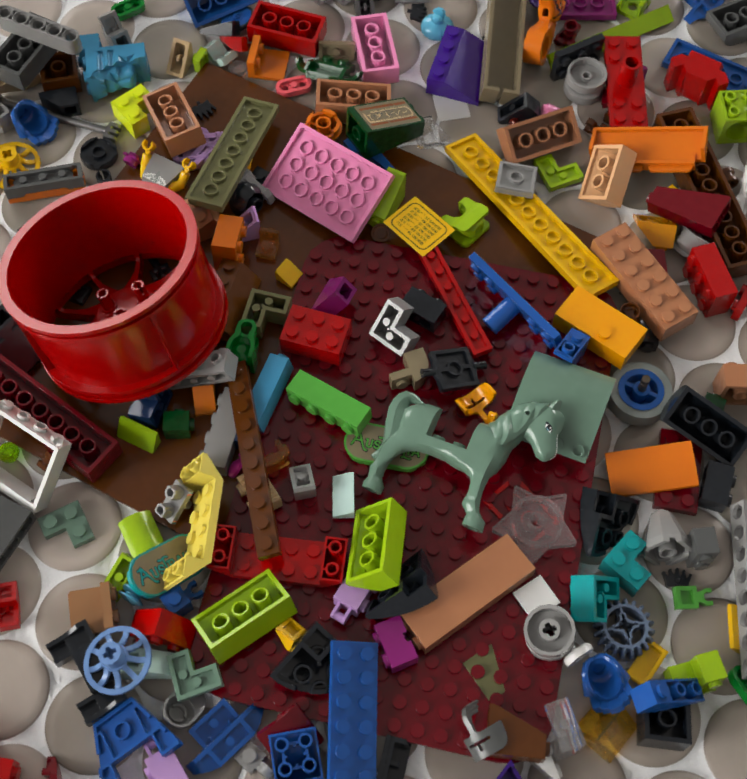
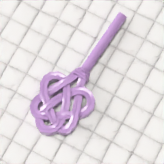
[173,127,223,171]

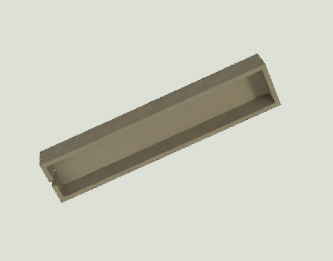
[479,0,527,105]

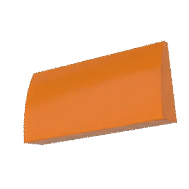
[604,440,699,497]

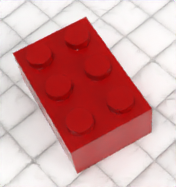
[682,242,738,318]
[279,304,352,366]

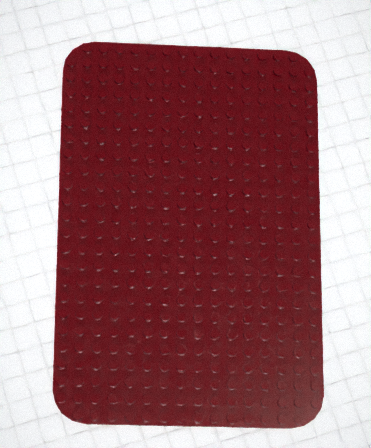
[190,236,618,764]

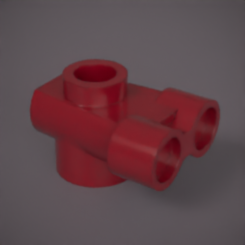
[553,19,581,48]

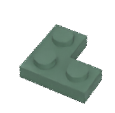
[37,500,96,549]
[166,648,224,703]

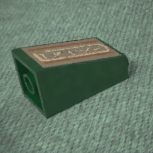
[345,97,425,159]

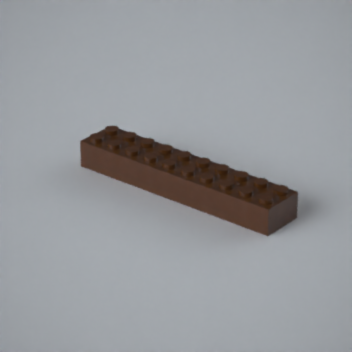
[653,106,747,278]

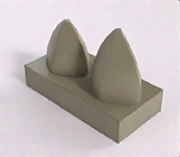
[319,40,355,61]

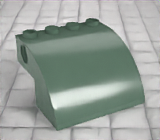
[511,351,616,464]

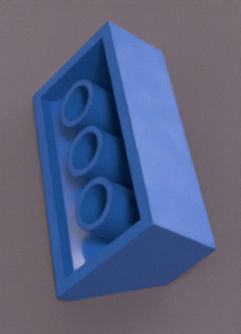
[183,0,259,28]

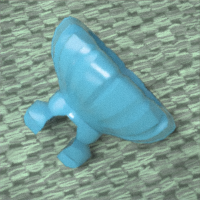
[420,7,454,41]

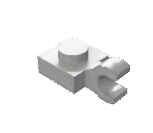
[233,740,274,779]

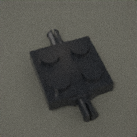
[420,347,487,393]

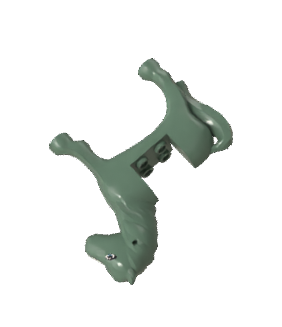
[362,391,565,533]

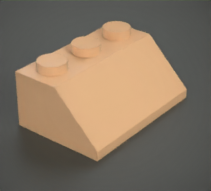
[578,145,637,208]

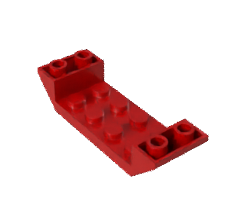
[206,524,348,588]

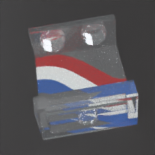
[544,697,586,762]

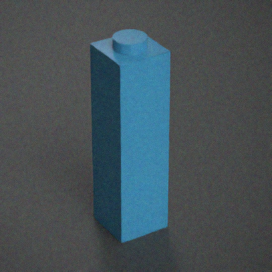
[252,353,294,433]

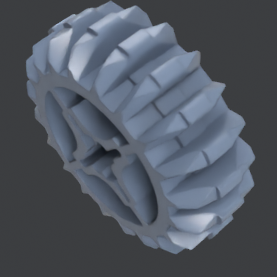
[592,598,655,660]

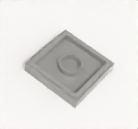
[494,160,538,199]

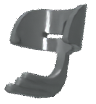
[462,699,508,763]

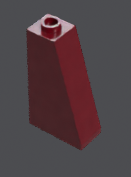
[646,186,731,238]

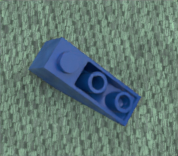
[629,678,705,714]

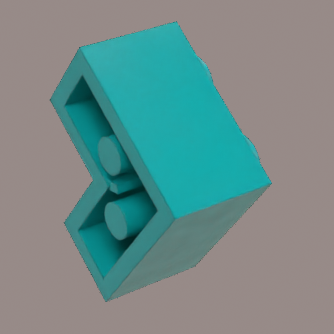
[598,530,652,598]
[570,575,620,623]

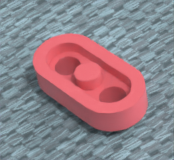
[276,75,312,98]

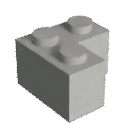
[368,297,421,356]

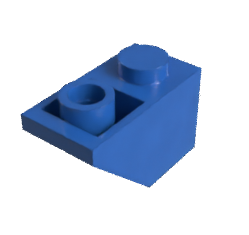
[553,327,590,365]

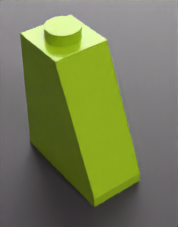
[368,166,406,227]

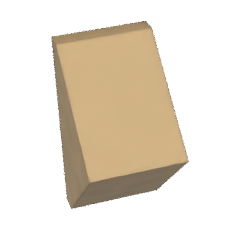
[166,37,194,79]

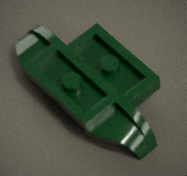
[295,55,364,81]

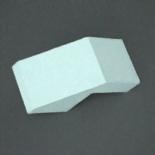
[204,39,238,67]

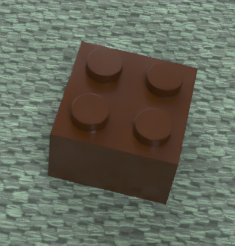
[40,51,83,93]

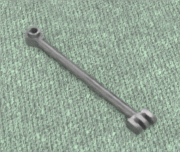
[0,94,122,143]

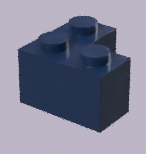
[128,388,173,430]

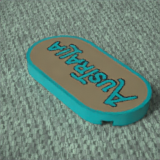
[127,534,204,598]

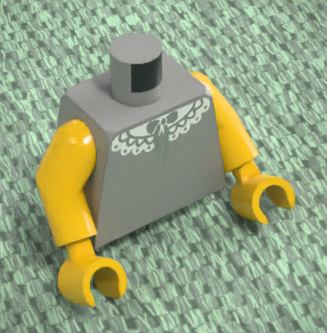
[140,139,196,193]

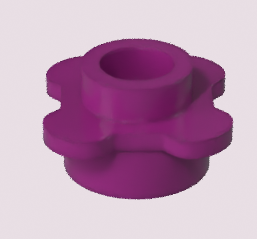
[123,152,141,169]

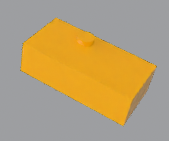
[552,286,648,370]

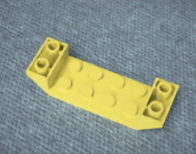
[163,452,224,591]

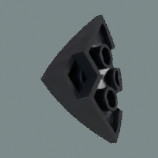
[580,487,640,557]
[365,549,438,619]
[269,621,336,694]

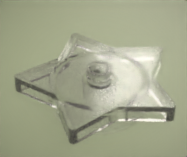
[492,485,577,565]

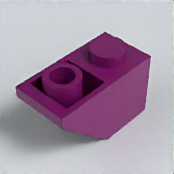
[311,276,357,315]

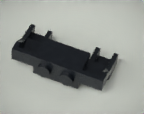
[45,619,128,727]

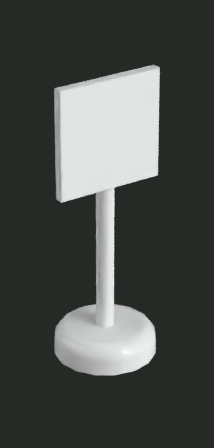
[512,575,594,668]

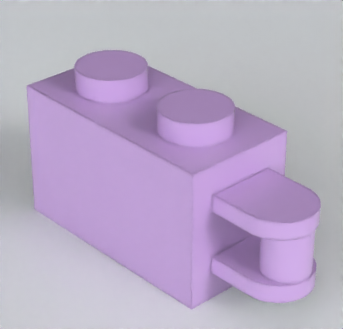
[330,578,378,625]
[143,738,189,779]

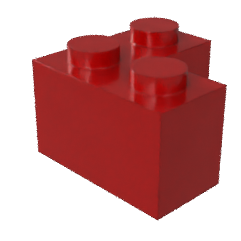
[129,608,196,653]

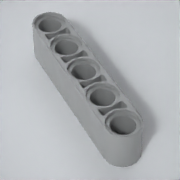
[0,5,83,55]

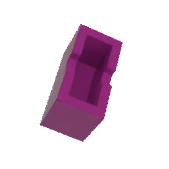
[372,615,418,674]

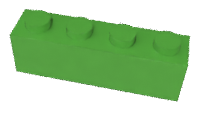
[286,369,372,437]

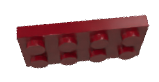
[652,428,702,516]

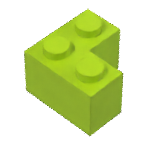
[663,650,728,694]

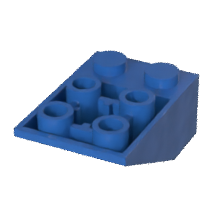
[268,726,324,779]

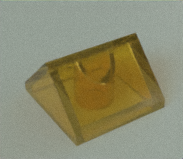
[577,707,636,764]

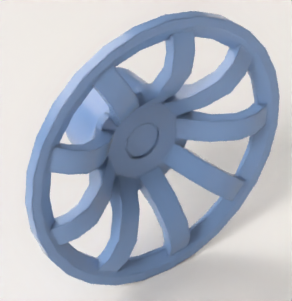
[83,626,152,695]

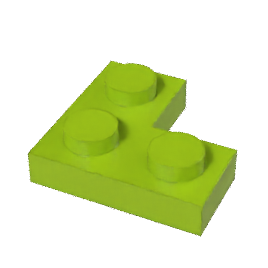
[533,154,585,192]

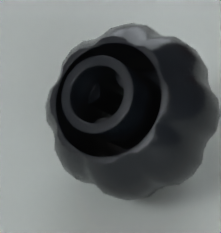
[229,181,263,216]

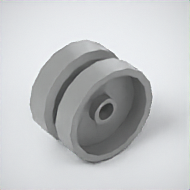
[563,57,608,105]
[523,604,576,662]

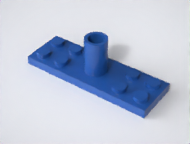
[469,252,562,349]

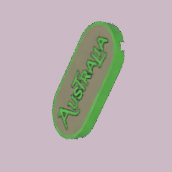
[344,423,429,472]

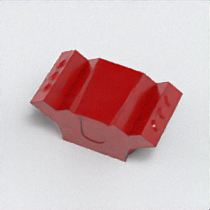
[663,50,729,111]

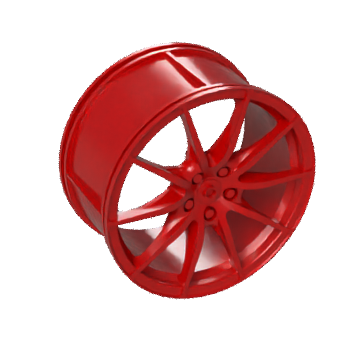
[0,180,229,404]

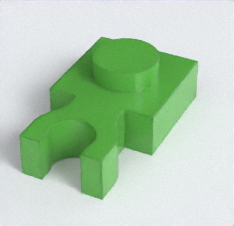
[672,586,713,610]

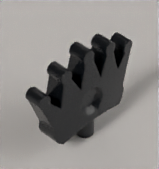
[407,3,427,23]
[192,100,217,120]
[662,568,692,588]

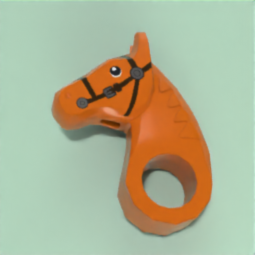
[523,0,566,66]

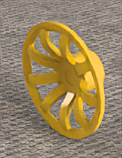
[0,142,41,189]

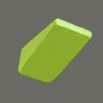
[104,552,133,602]

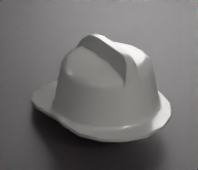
[673,226,709,257]

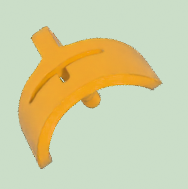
[454,383,498,424]

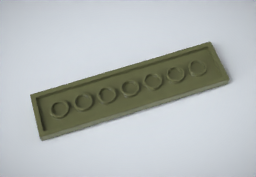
[184,96,279,213]

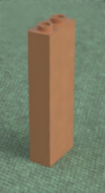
[400,534,536,654]

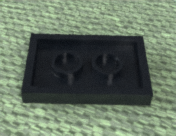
[550,33,605,82]

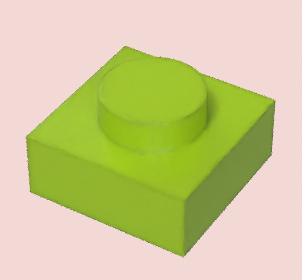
[192,47,209,73]

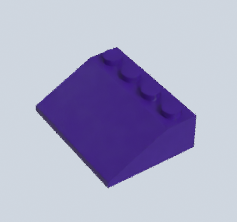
[426,25,484,106]

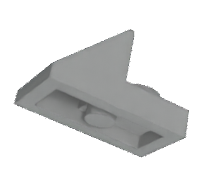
[289,463,317,501]

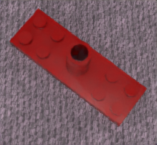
[603,36,648,127]

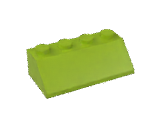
[345,497,407,591]
[191,568,298,665]

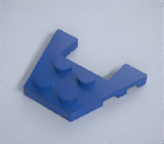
[93,697,184,779]

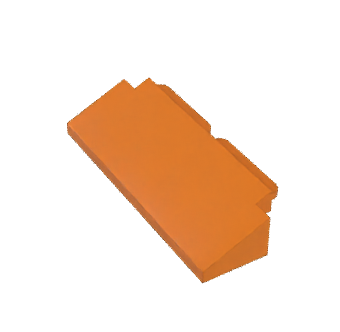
[589,126,709,173]

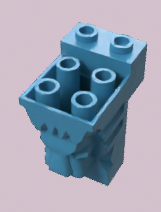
[77,33,151,102]

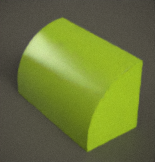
[118,510,164,558]

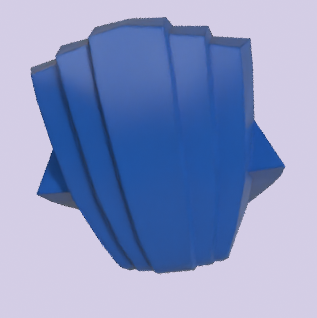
[10,99,60,147]
[581,653,632,714]

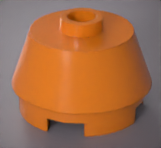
[305,109,342,142]

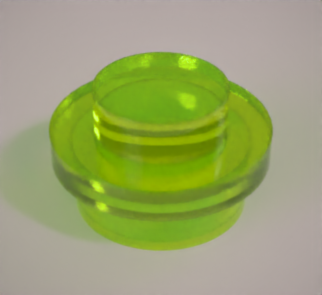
[0,442,20,463]

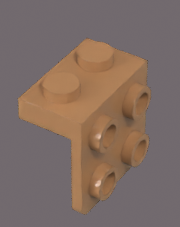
[68,581,120,634]

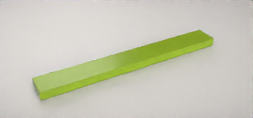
[546,4,674,68]

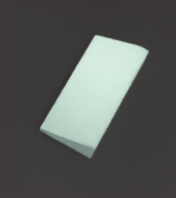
[333,472,355,518]

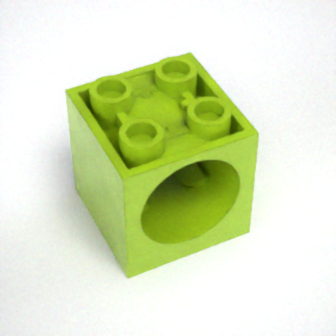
[710,90,747,144]

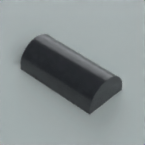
[660,385,747,466]

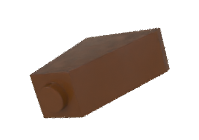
[486,703,550,763]

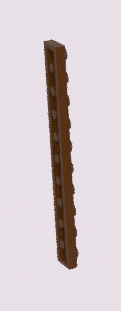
[228,360,282,561]

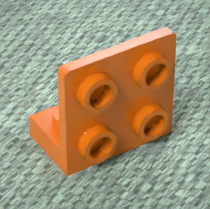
[246,35,290,81]

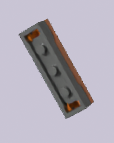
[2,162,86,204]

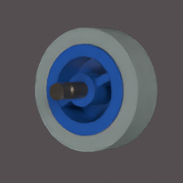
[608,362,673,426]

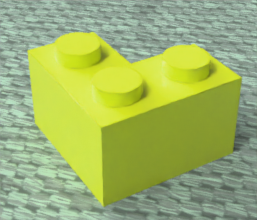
[111,84,151,139]

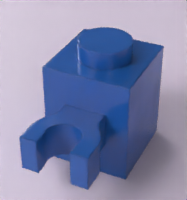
[159,580,204,617]

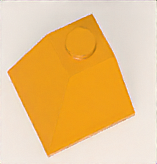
[633,214,677,251]

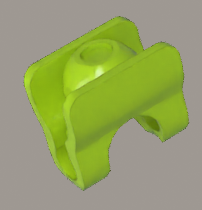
[441,197,490,248]

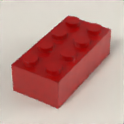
[247,0,327,58]

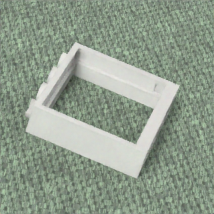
[0,399,72,514]

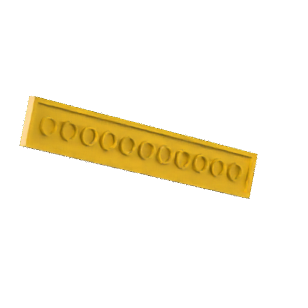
[445,133,619,297]

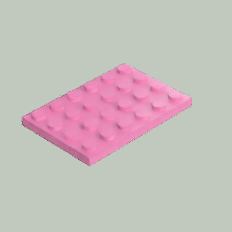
[262,122,395,244]

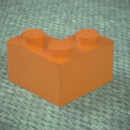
[211,214,247,270]

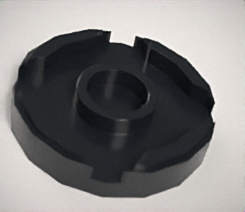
[80,137,118,171]

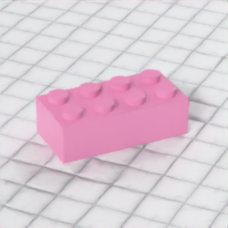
[351,12,400,84]

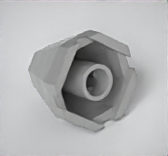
[643,509,692,565]

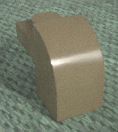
[389,347,429,391]

